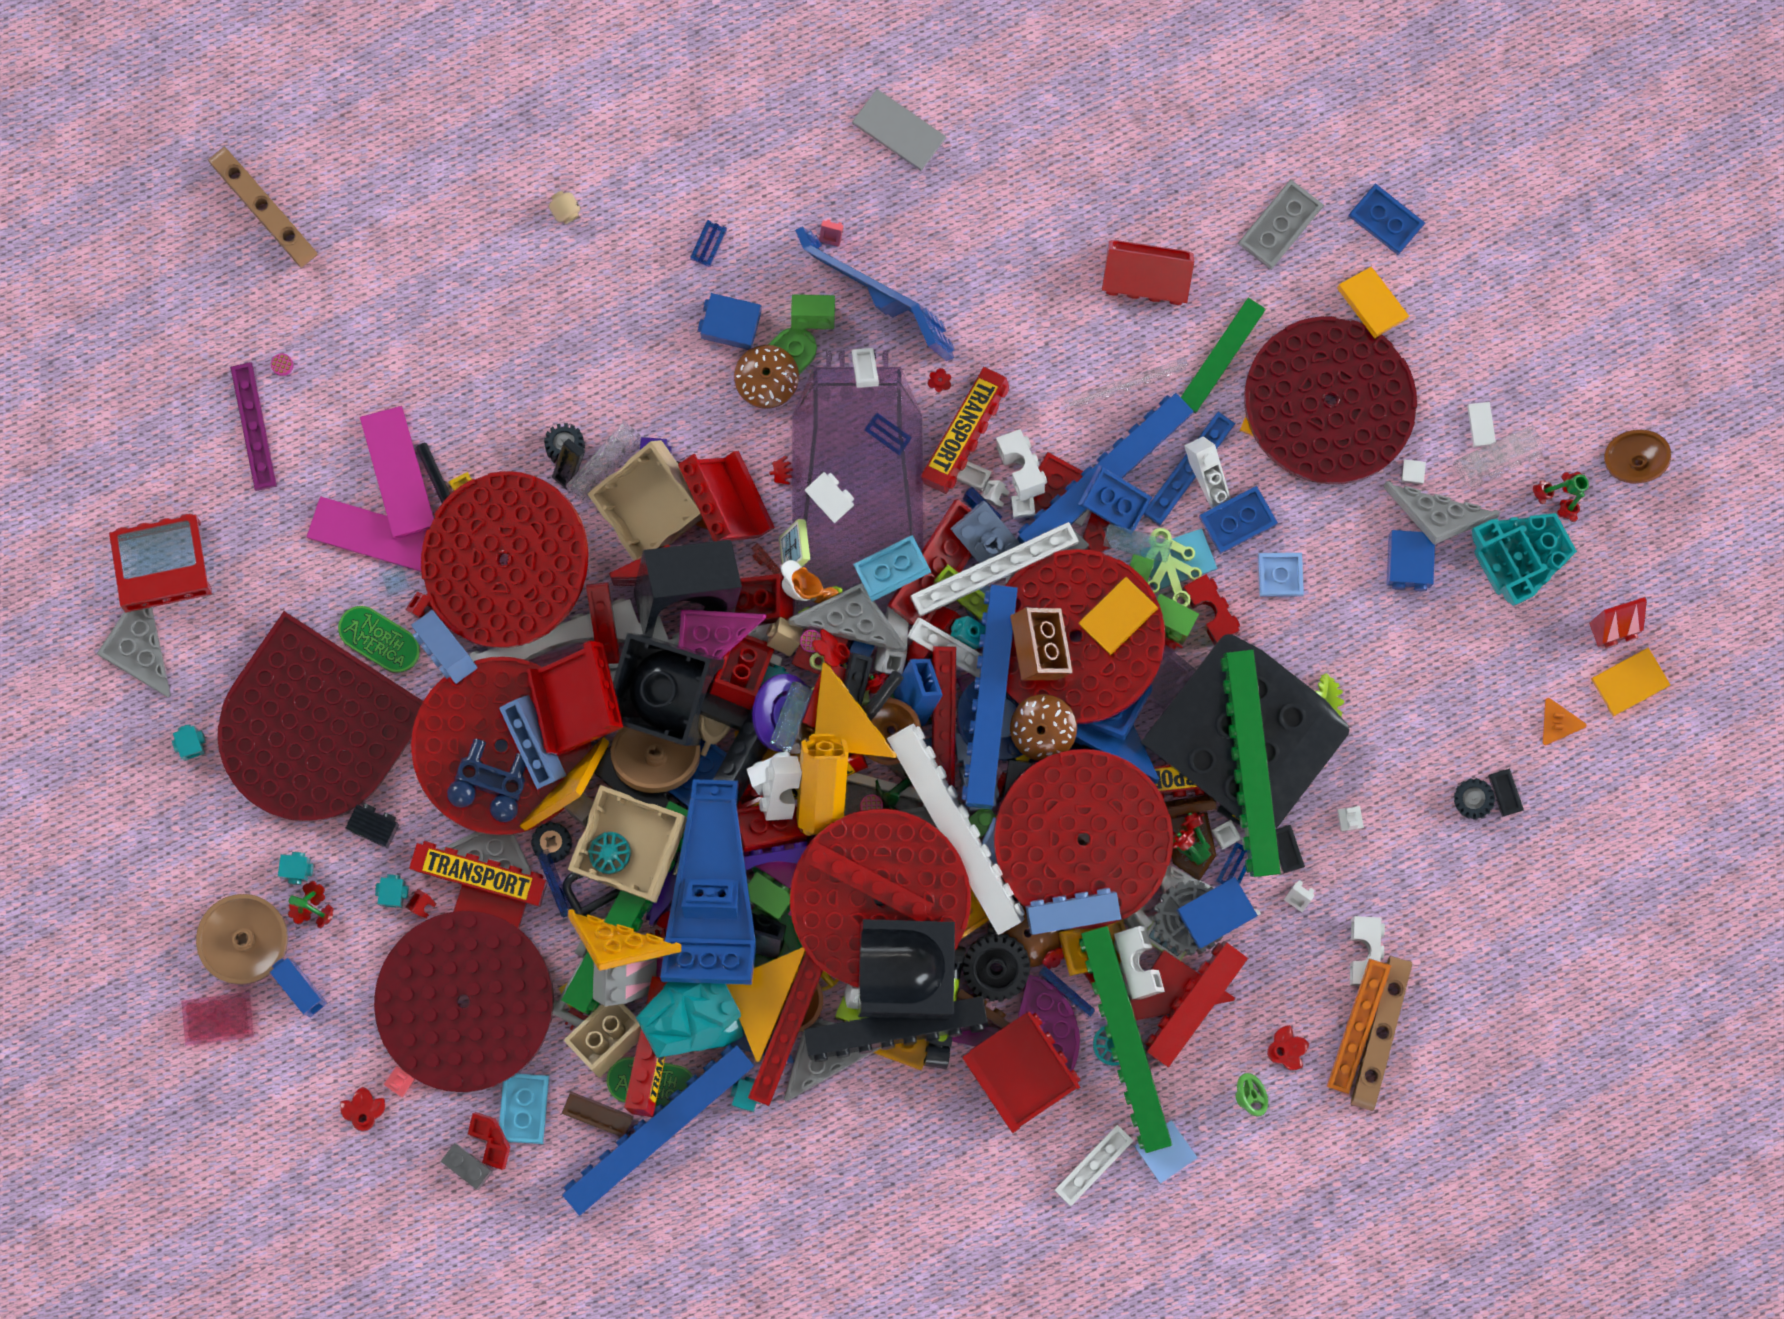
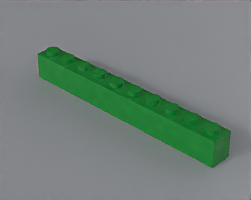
[1221,650,1281,877]
[561,801,688,1015]
[1079,926,1173,1153]

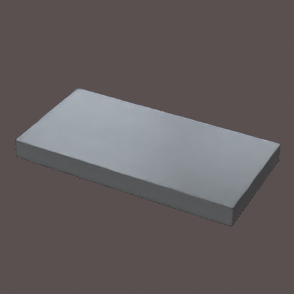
[852,89,946,171]
[1238,179,1324,270]

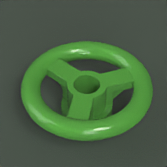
[1235,1073,1268,1117]

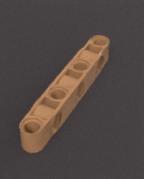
[207,146,318,268]
[1351,956,1412,1111]

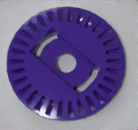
[752,674,811,752]

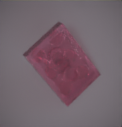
[181,992,254,1046]

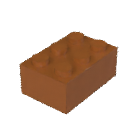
[1010,608,1073,680]

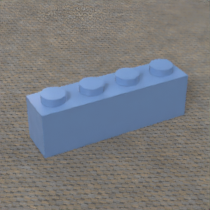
[411,610,477,684]
[499,695,567,789]
[1025,888,1121,935]

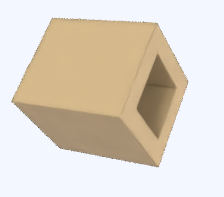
[766,617,803,656]

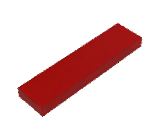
[586,582,620,664]

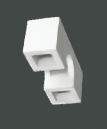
[996,429,1047,501]
[759,756,802,821]
[1350,916,1385,986]
[1114,926,1165,999]

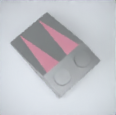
[593,958,657,1006]

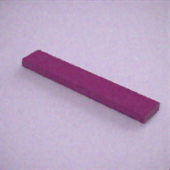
[230,362,277,491]

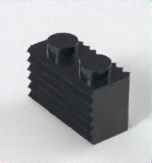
[345,803,399,849]

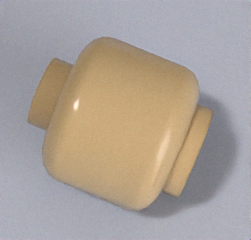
[548,191,581,224]

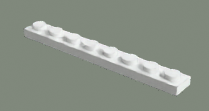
[910,522,1079,617]

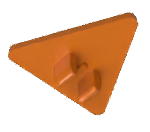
[1542,698,1587,745]

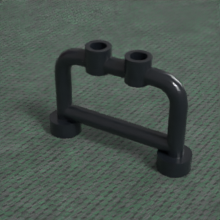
[562,872,621,917]

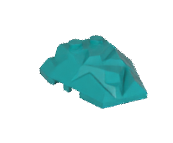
[1472,513,1577,606]
[636,982,743,1058]

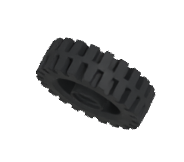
[963,933,1030,1002]

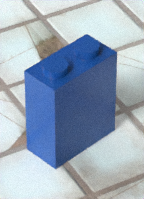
[698,293,762,350]
[1386,530,1435,591]
[893,659,943,726]
[270,958,328,1018]

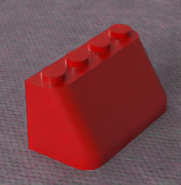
[1102,240,1195,305]

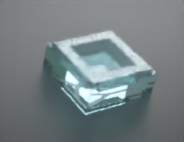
[381,567,410,595]

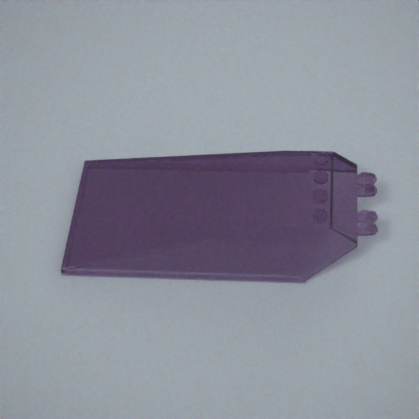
[792,350,924,630]

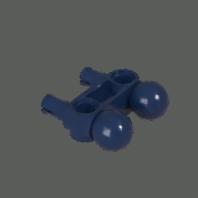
[447,739,526,823]

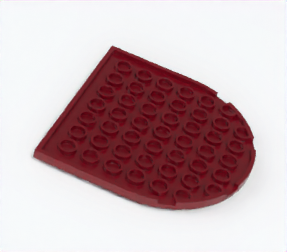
[217,611,423,822]

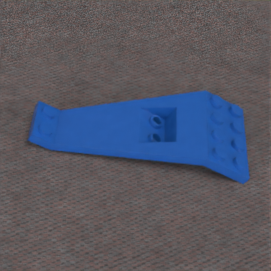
[795,226,955,361]
[660,779,756,985]

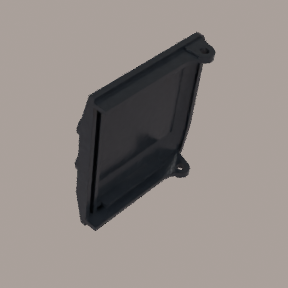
[1140,634,1350,830]

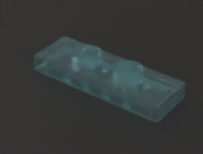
[1103,524,1173,563]
[770,681,813,752]

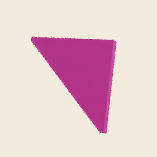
[678,609,766,659]

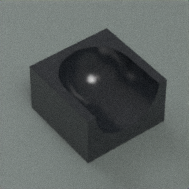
[634,540,742,637]
[613,633,725,746]
[858,919,955,1020]

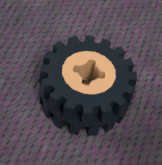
[531,822,572,863]

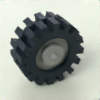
[544,423,585,463]
[1454,778,1495,820]

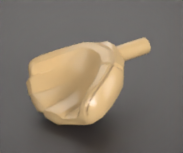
[698,715,731,756]

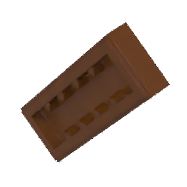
[1165,795,1216,819]
[957,989,1010,1028]
[561,1091,634,1137]

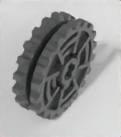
[1153,880,1223,956]

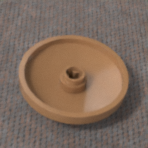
[611,726,700,793]
[196,894,288,985]

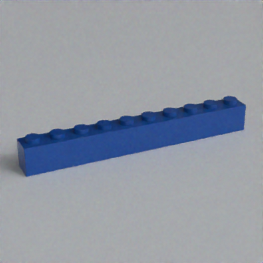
[1017,393,1194,544]
[961,584,1018,810]
[562,1044,754,1216]

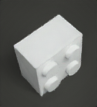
[805,472,854,524]

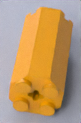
[796,734,849,836]

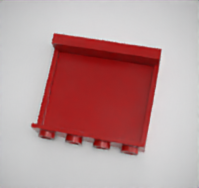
[678,451,775,541]
[527,641,623,755]
[961,1011,1081,1133]

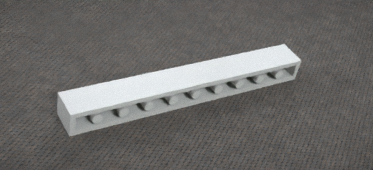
[887,724,1025,935]

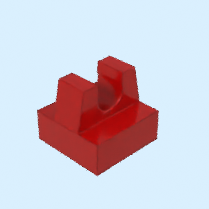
[405,592,433,618]
[405,889,437,919]

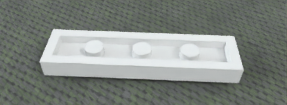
[907,617,982,677]
[1054,1125,1134,1207]

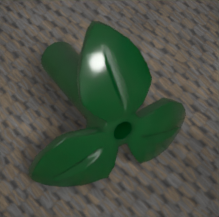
[875,776,912,810]

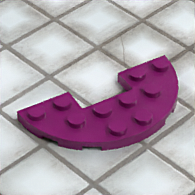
[1018,974,1080,1071]

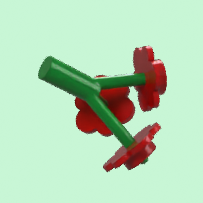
[288,881,334,929]

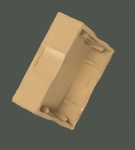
[587,440,702,561]
[568,785,687,903]

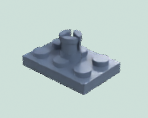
[950,500,1020,563]

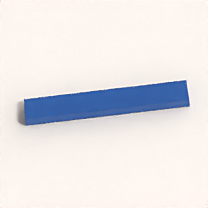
[1143,411,1236,526]

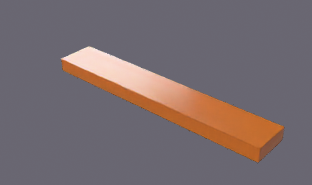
[1327,958,1391,1094]

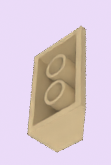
[564,1004,641,1078]

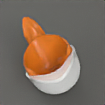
[781,560,839,603]

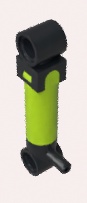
[923,946,966,1069]

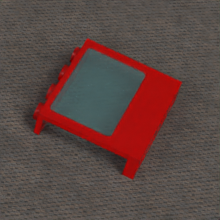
[109,514,213,613]

